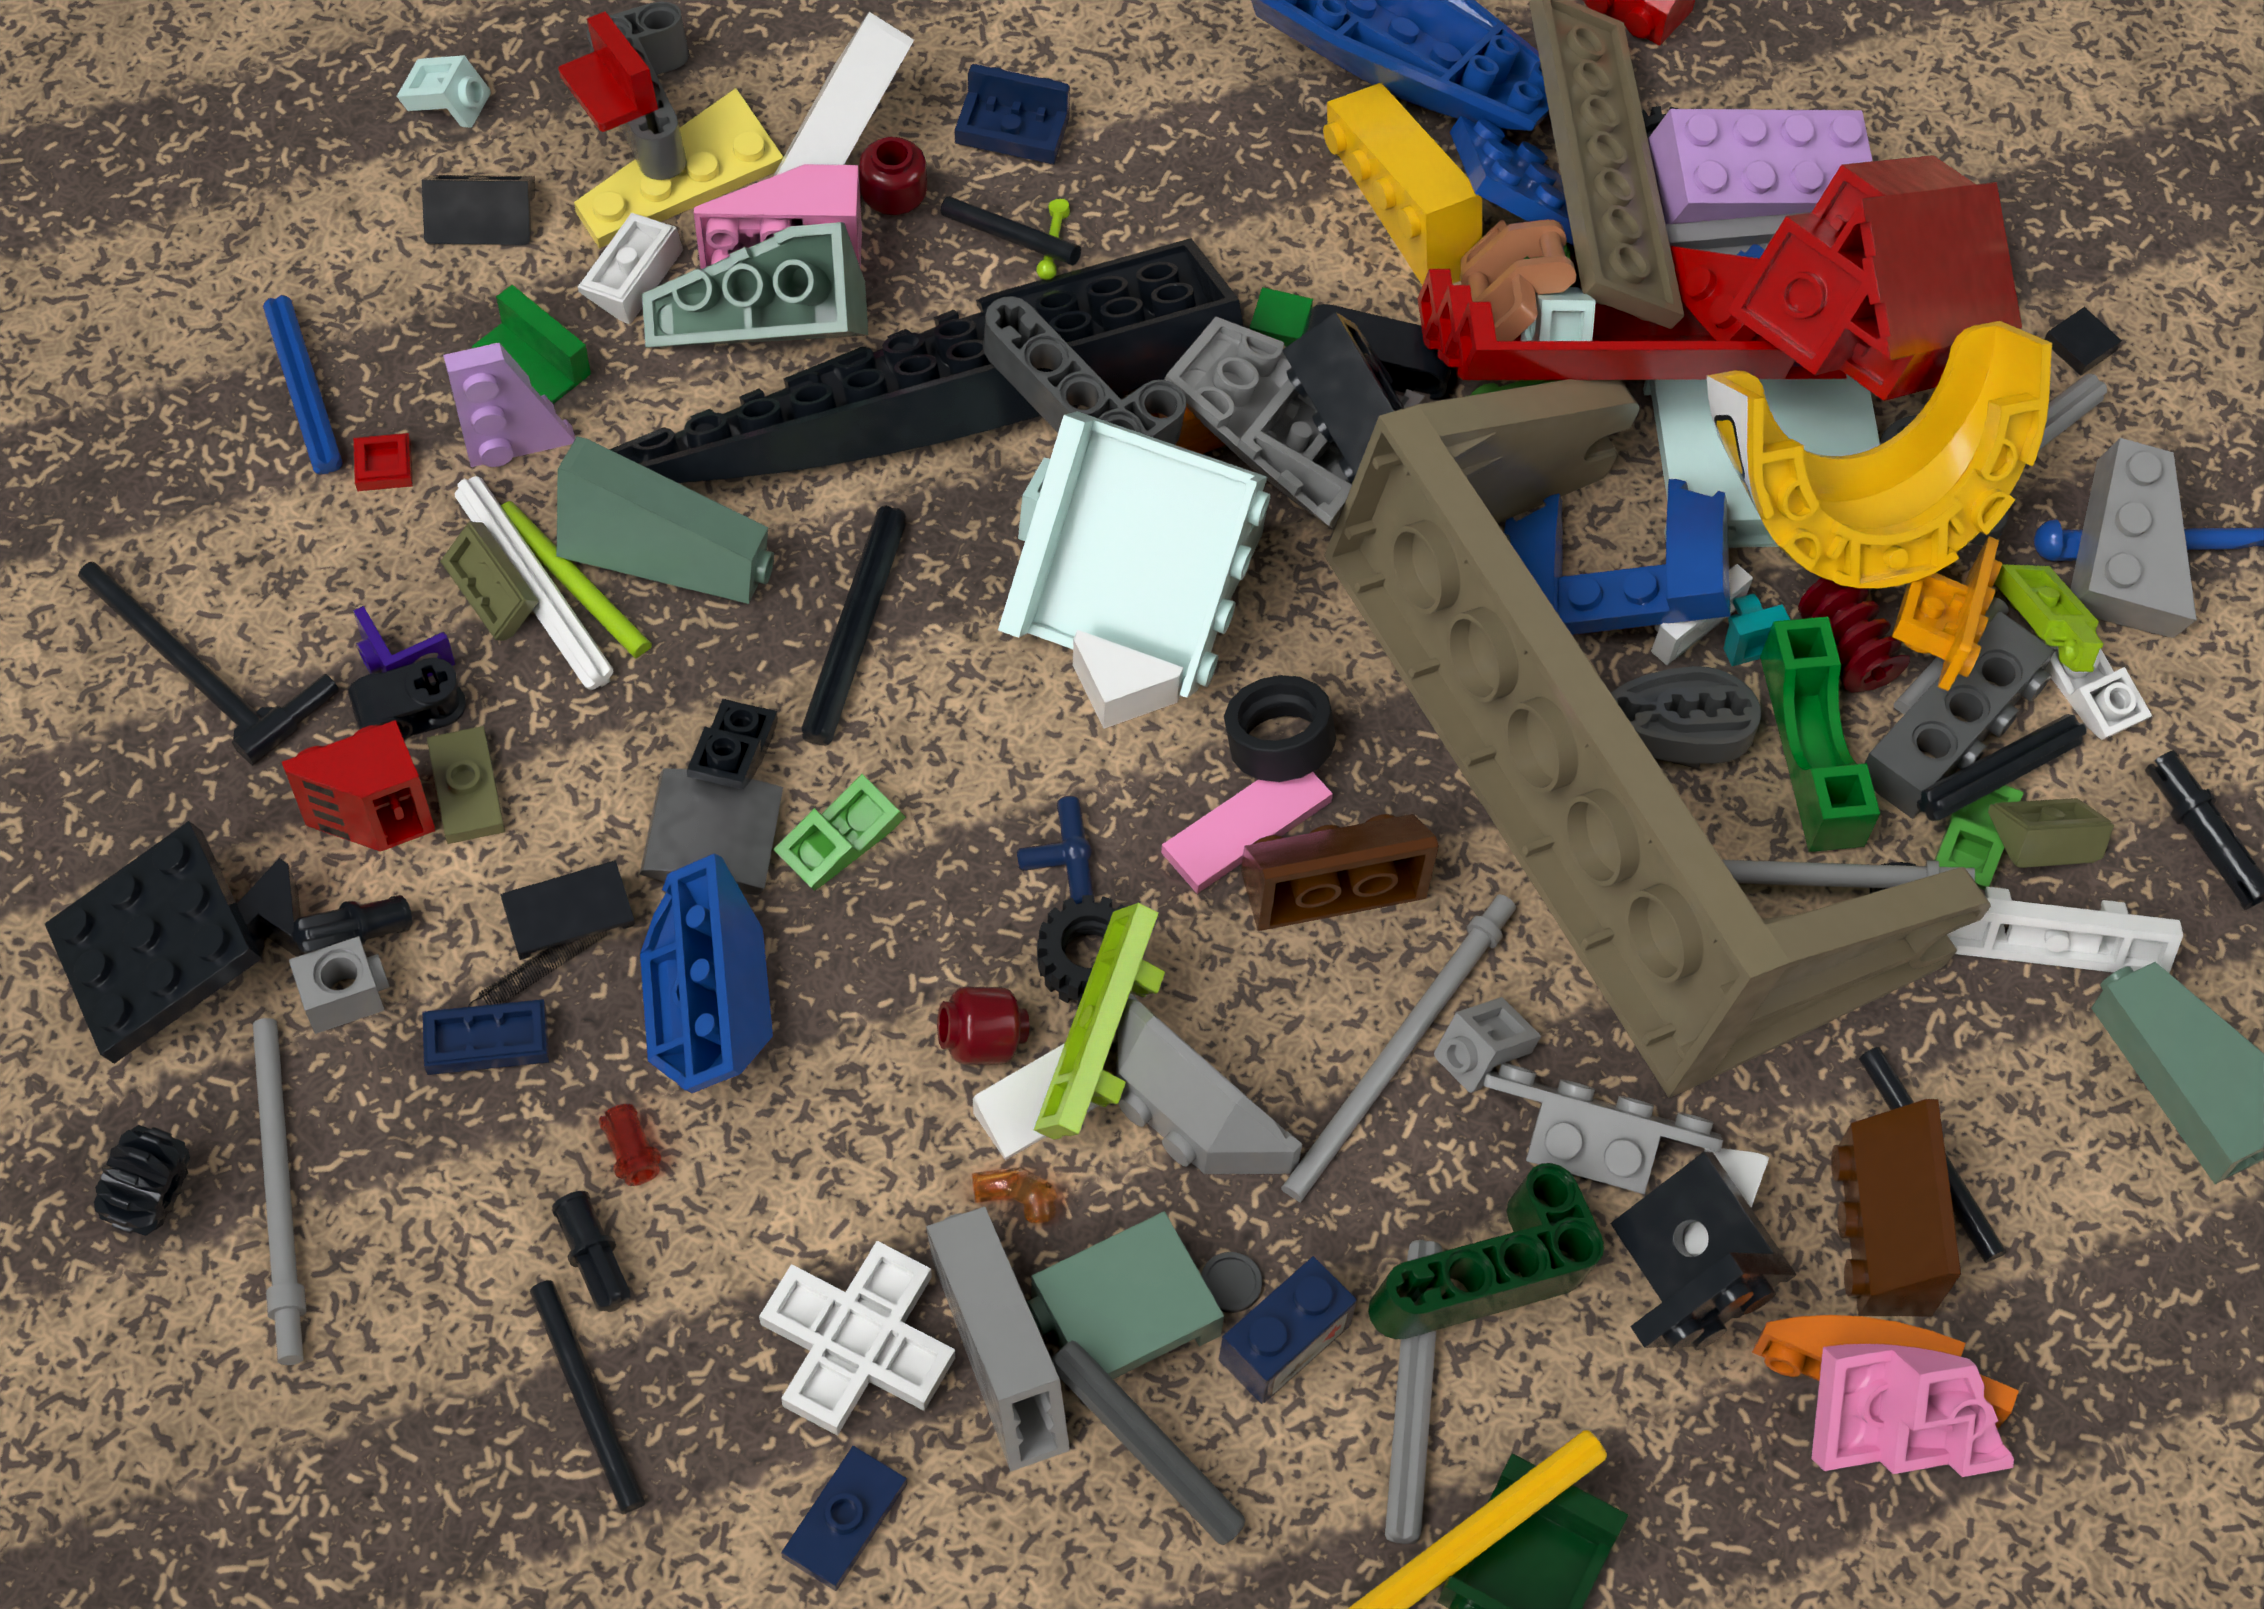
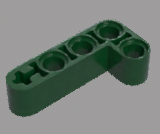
[1368,1163,1604,1340]

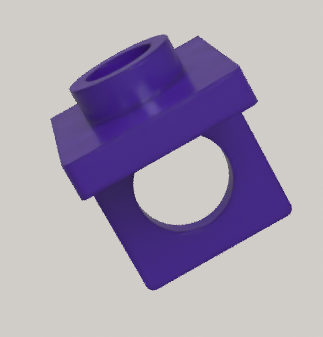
[353,606,456,677]

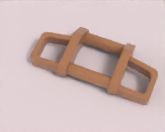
[1460,219,1576,341]

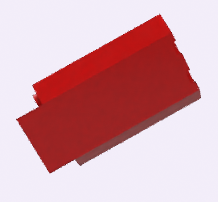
[1417,269,1847,380]

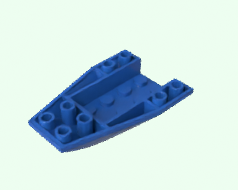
[1251,0,1549,131]

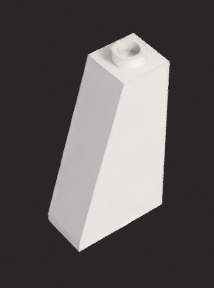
[774,12,914,176]

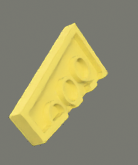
[574,88,783,248]

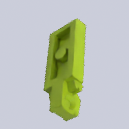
[1994,564,2104,672]

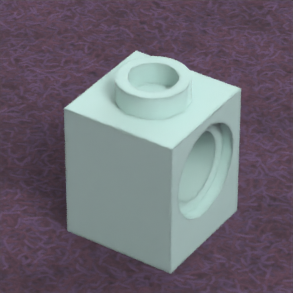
[1521,287,1596,341]

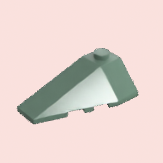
[642,222,868,348]

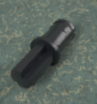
[292,895,412,953]
[552,1191,631,1312]

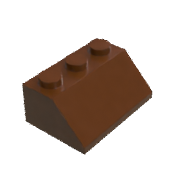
[1241,814,1439,931]
[1831,1099,1961,1317]

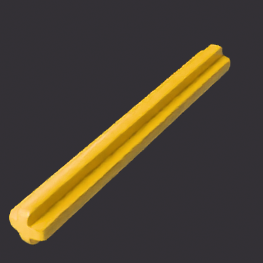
[1348,1430,1607,1609]

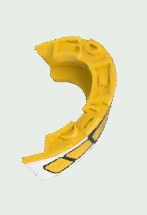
[1707,321,2052,589]

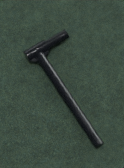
[78,562,339,766]

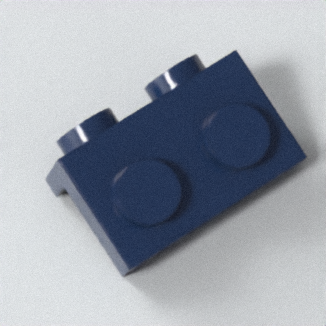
[955,64,1070,165]

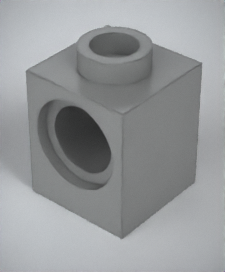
[289,936,390,1034]

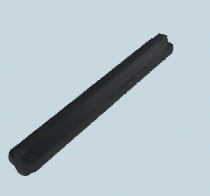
[801,505,906,746]

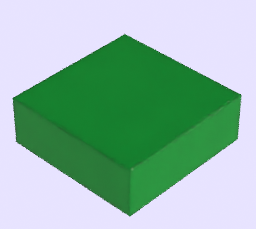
[1249,287,1313,347]

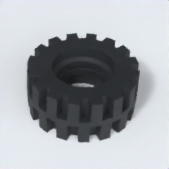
[1037,895,1143,1007]

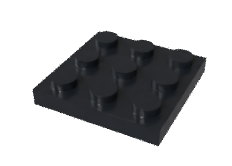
[44,821,262,1064]

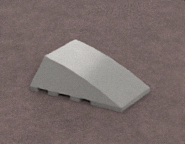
[1165,317,1424,529]

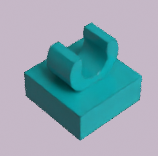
[1723,593,1791,666]

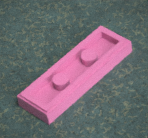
[1161,772,1333,894]

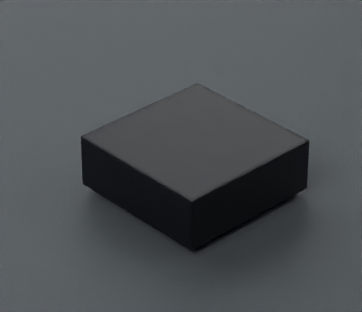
[2044,307,2122,376]

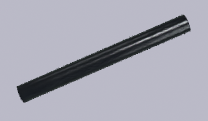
[1859,1047,2007,1263]
[530,1280,645,1515]

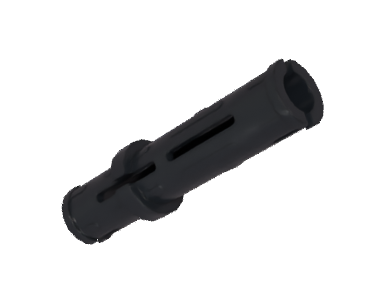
[2145,750,2264,910]

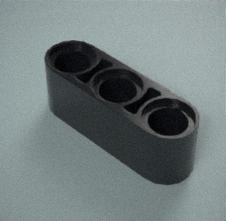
[1302,304,1453,400]

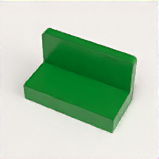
[472,285,591,404]

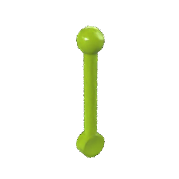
[1036,199,1070,280]

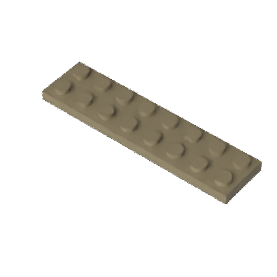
[1529,0,1684,329]

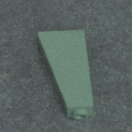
[556,436,774,604]
[2091,962,2264,1184]

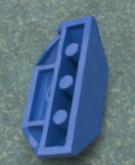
[640,853,773,1093]

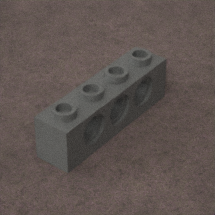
[1864,611,2055,819]

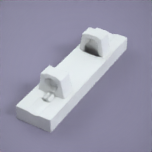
[1947,887,2183,973]

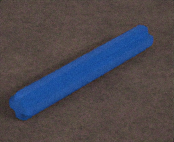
[263,295,343,475]

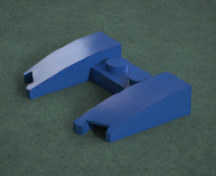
[1504,479,1731,635]

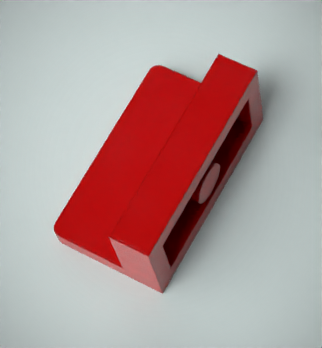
[558,11,658,132]

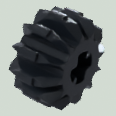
[94,1125,190,1236]

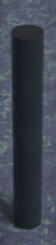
[940,196,1081,266]

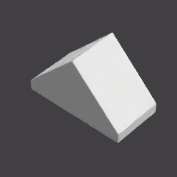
[1073,630,1183,729]

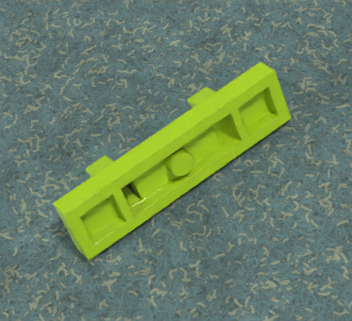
[1033,903,1165,1140]

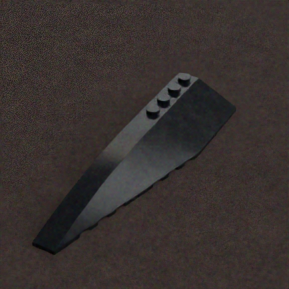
[609,238,1243,483]

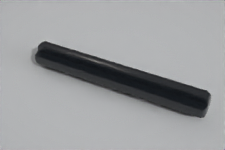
[1917,714,2087,821]

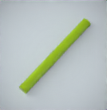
[501,501,652,659]

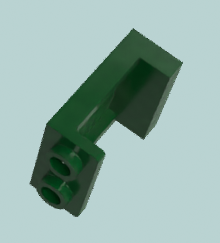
[1438,1453,1628,1609]

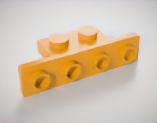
[1892,536,2002,691]

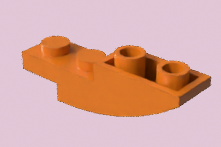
[1752,1315,2019,1430]

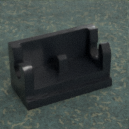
[500,860,635,960]

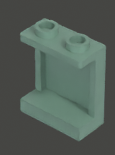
[1026,1211,1224,1379]

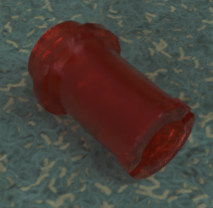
[598,1104,661,1186]

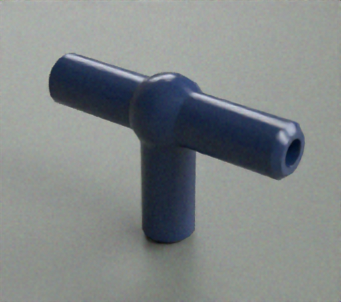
[1017,796,1095,904]

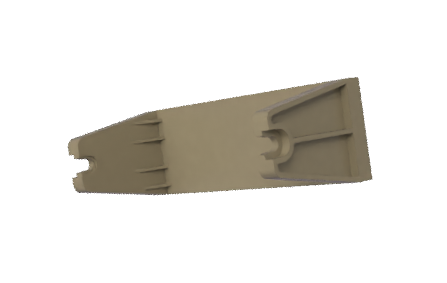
[1324,379,1991,1098]

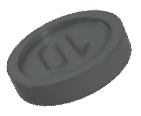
[1201,1252,1262,1313]

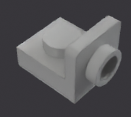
[1434,997,1541,1093]

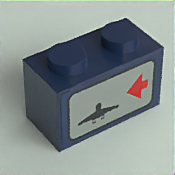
[1219,1256,1357,1404]

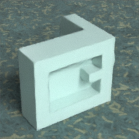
[396,55,491,128]

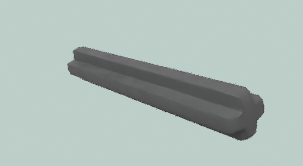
[1051,1340,1245,1545]

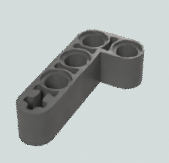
[587,1,690,180]
[983,296,1186,445]

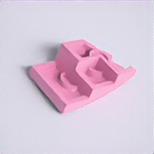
[1811,1344,2014,1477]

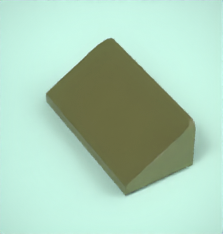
[1988,798,2114,868]

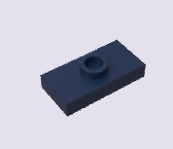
[422,999,549,1075]
[781,1446,907,1591]

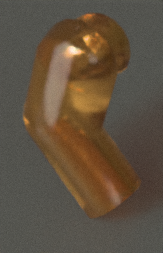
[971,1167,1058,1223]

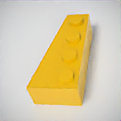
[1323,83,1482,286]

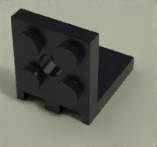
[1610,1151,1796,1351]

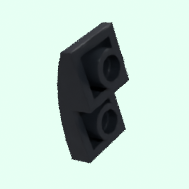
[687,699,778,789]

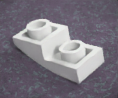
[2045,646,2152,740]

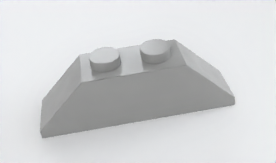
[1116,992,1302,1174]

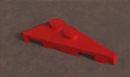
[1670,246,1759,341]

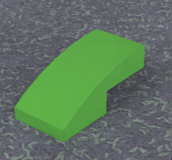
[773,774,906,891]
[1934,785,2024,890]

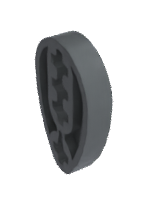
[1611,666,1761,764]

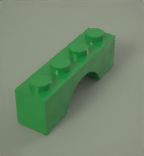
[1760,617,1880,852]

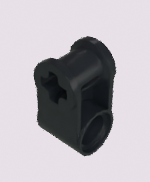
[348,657,466,740]

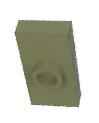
[440,521,539,641]
[426,726,505,844]

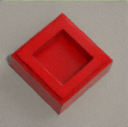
[353,433,413,492]

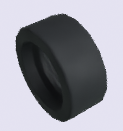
[1224,675,1336,782]

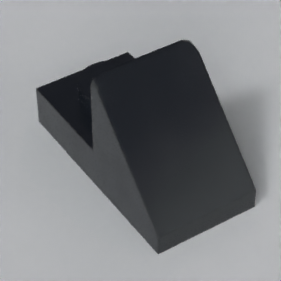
[237,858,304,969]

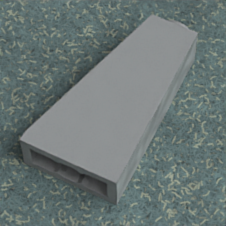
[926,1207,1070,1472]

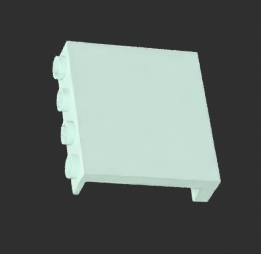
[1643,374,1880,548]
[998,411,1270,698]

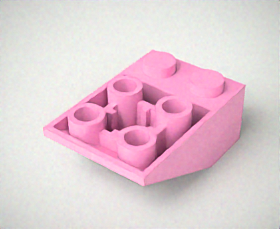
[694,164,862,269]

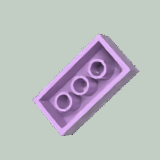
[1648,109,1873,224]

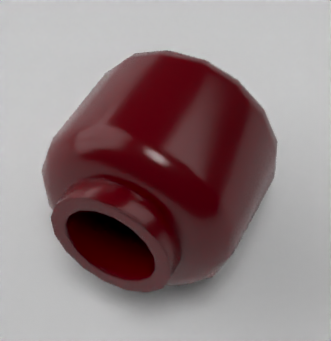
[859,137,927,215]
[937,986,1030,1065]

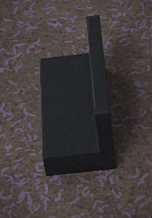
[422,175,536,245]

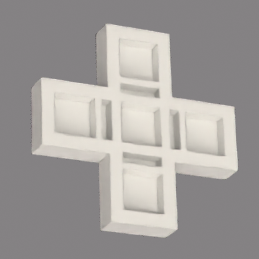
[759,1241,955,1436]

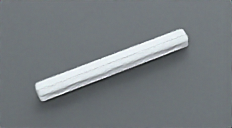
[455,476,613,690]

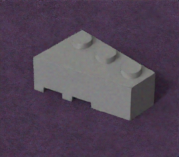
[2070,438,2197,638]

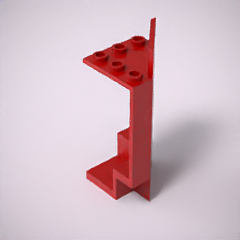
[1727,155,2022,401]

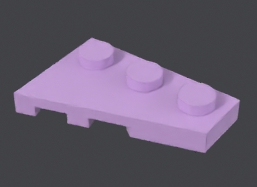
[443,343,575,467]

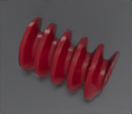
[1798,577,1910,693]

